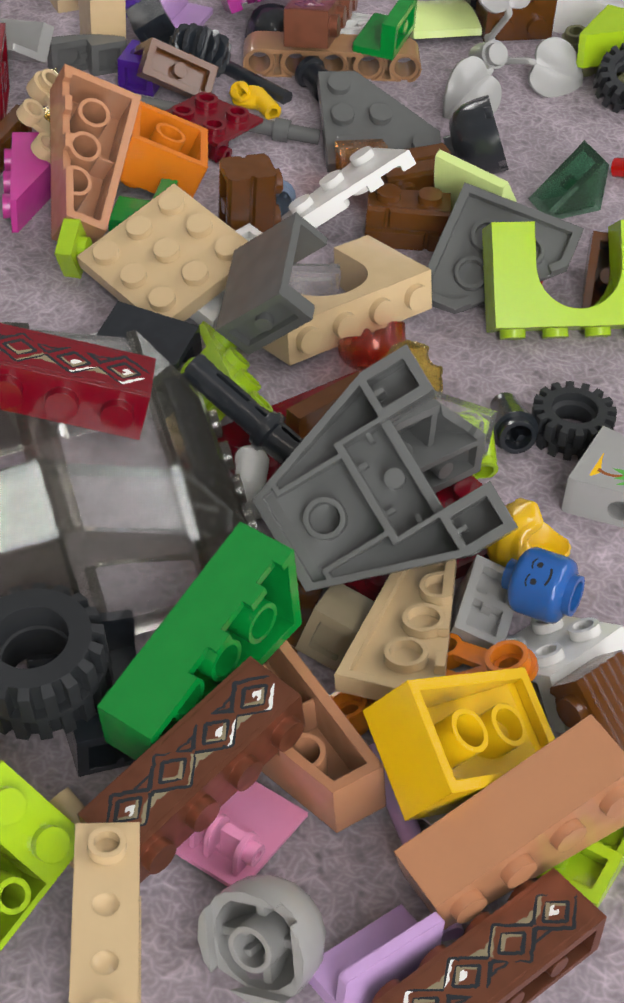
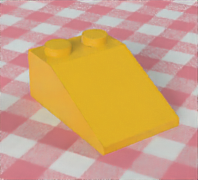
[362,667,555,821]

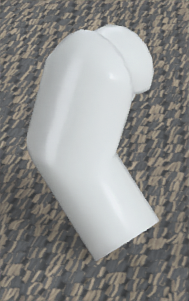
[235,445,269,519]

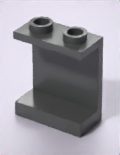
[216,212,328,355]

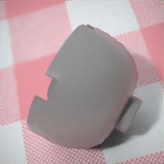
[197,875,326,1003]

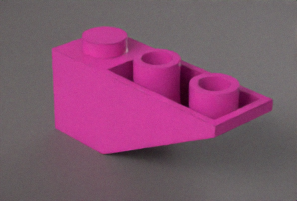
[2,132,51,233]

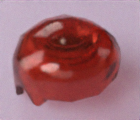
[338,321,406,372]

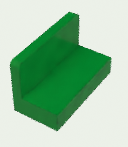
[352,0,417,60]

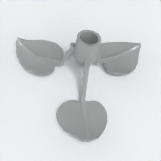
[443,0,584,119]

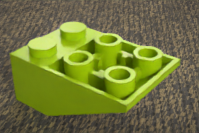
[0,760,75,951]

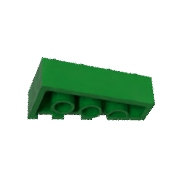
[97,521,302,760]

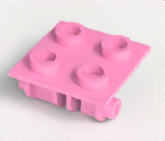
[175,781,308,887]

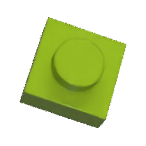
[54,218,93,279]

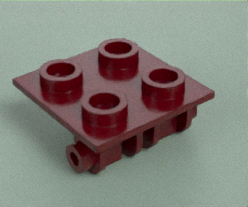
[166,92,263,163]

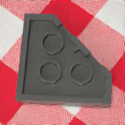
[316,71,442,172]
[427,183,584,314]

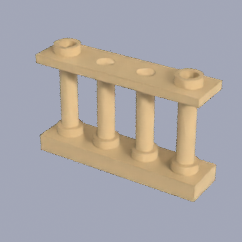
[69,822,141,1003]

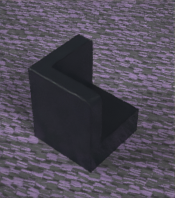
[126,0,176,44]

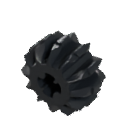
[169,23,232,77]

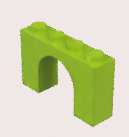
[482,219,624,340]

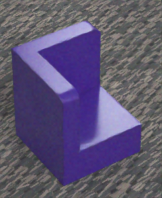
[117,39,160,97]

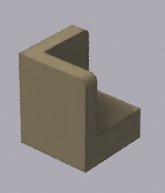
[295,584,375,671]

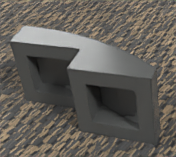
[47,34,127,76]

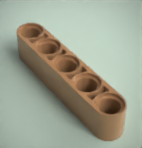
[243,31,422,82]

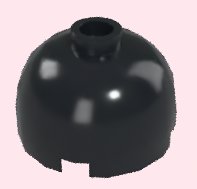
[443,95,509,174]

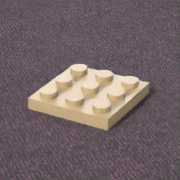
[77,184,248,321]

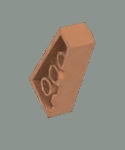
[50,63,142,244]
[262,640,386,833]
[394,714,624,930]

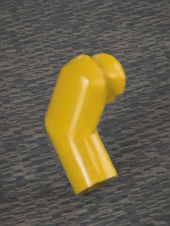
[229,81,282,120]

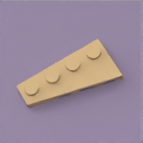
[334,560,456,701]

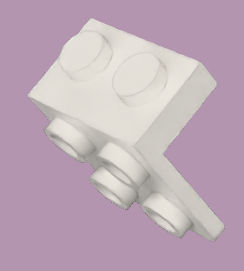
[506,616,624,733]

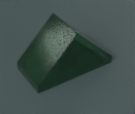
[528,140,609,219]

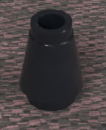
[490,392,538,454]

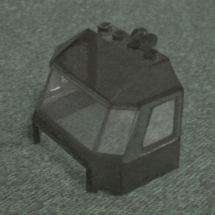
[0,322,258,665]

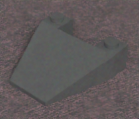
[252,344,518,592]

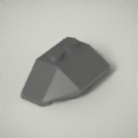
[393,398,486,493]

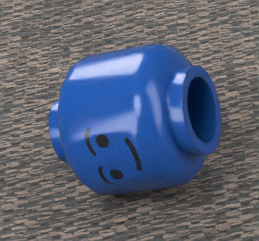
[501,547,585,624]

